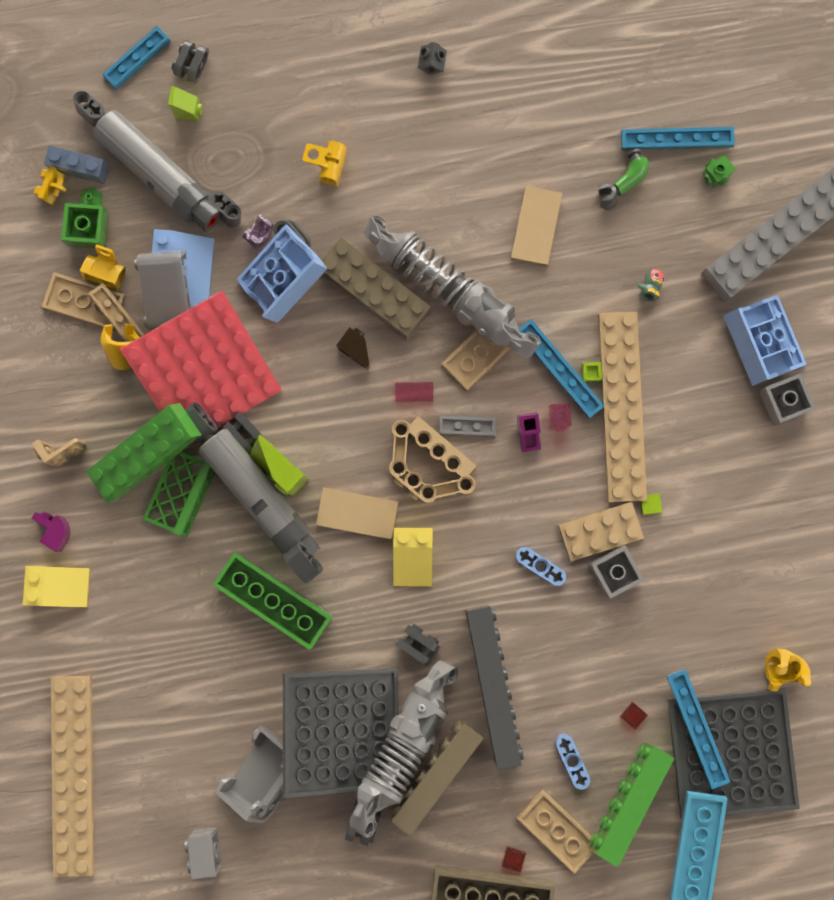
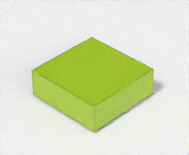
[582,362,602,382]
[640,494,662,515]

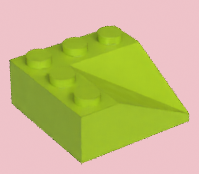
[249,435,309,496]

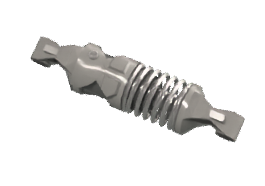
[349,660,459,838]

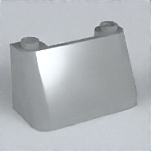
[134,249,191,331]
[215,726,283,823]

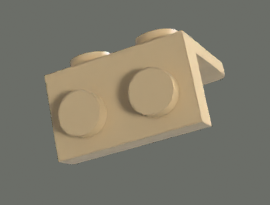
[32,438,87,467]

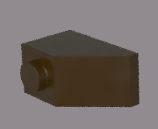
[336,327,370,370]

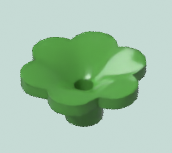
[80,187,103,206]

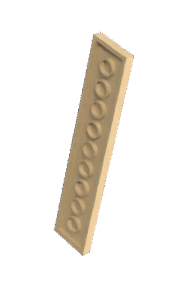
[598,312,647,502]
[51,675,95,877]

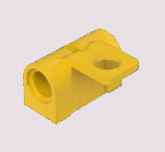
[302,141,347,187]
[80,244,126,291]

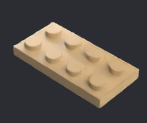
[558,502,644,562]

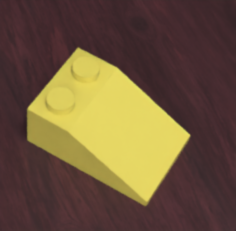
[393,528,433,586]
[22,566,90,607]

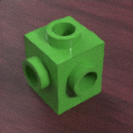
[702,155,736,188]

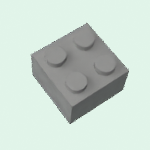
[759,373,816,426]
[588,546,645,599]
[185,826,222,880]

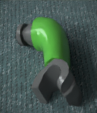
[598,149,649,210]

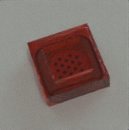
[620,702,648,730]
[501,846,526,873]

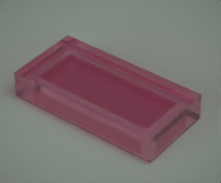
[395,382,434,402]

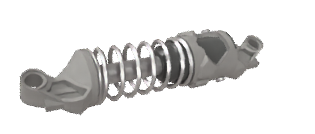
[363,215,541,358]

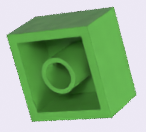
[61,203,109,248]

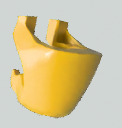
[101,324,139,371]
[764,649,811,692]

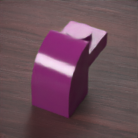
[517,412,541,452]
[31,511,71,552]

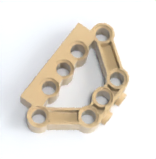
[389,416,476,503]

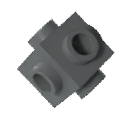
[417,42,447,75]

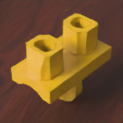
[33,166,67,206]

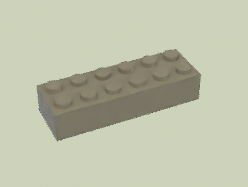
[322,237,431,340]
[391,719,484,836]
[431,865,555,900]

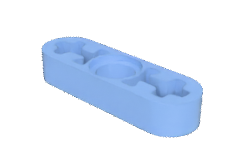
[515,547,566,586]
[555,734,590,790]

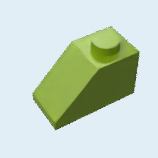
[168,86,203,122]

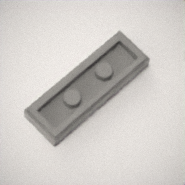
[439,415,496,437]

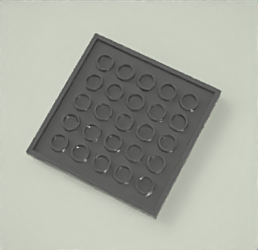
[283,668,399,798]
[668,689,800,819]

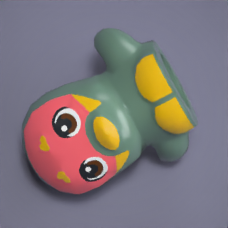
[637,269,664,301]

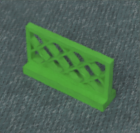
[143,452,215,538]

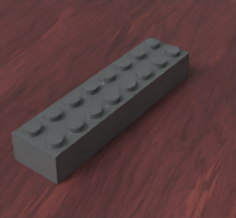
[465,605,524,770]

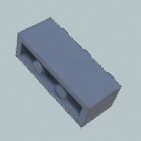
[44,146,109,184]

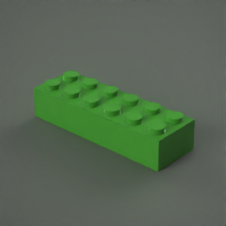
[86,403,201,503]
[213,552,333,650]
[589,743,675,867]

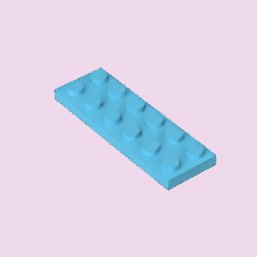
[669,791,728,900]

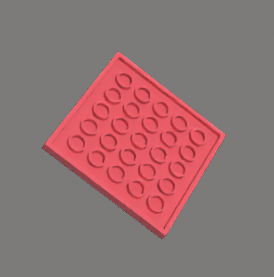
[120,290,282,427]

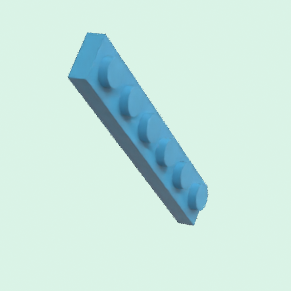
[621,127,735,150]
[519,319,604,419]
[666,669,730,789]

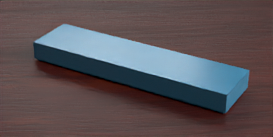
[102,26,171,90]

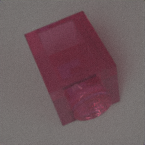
[549,403,572,432]

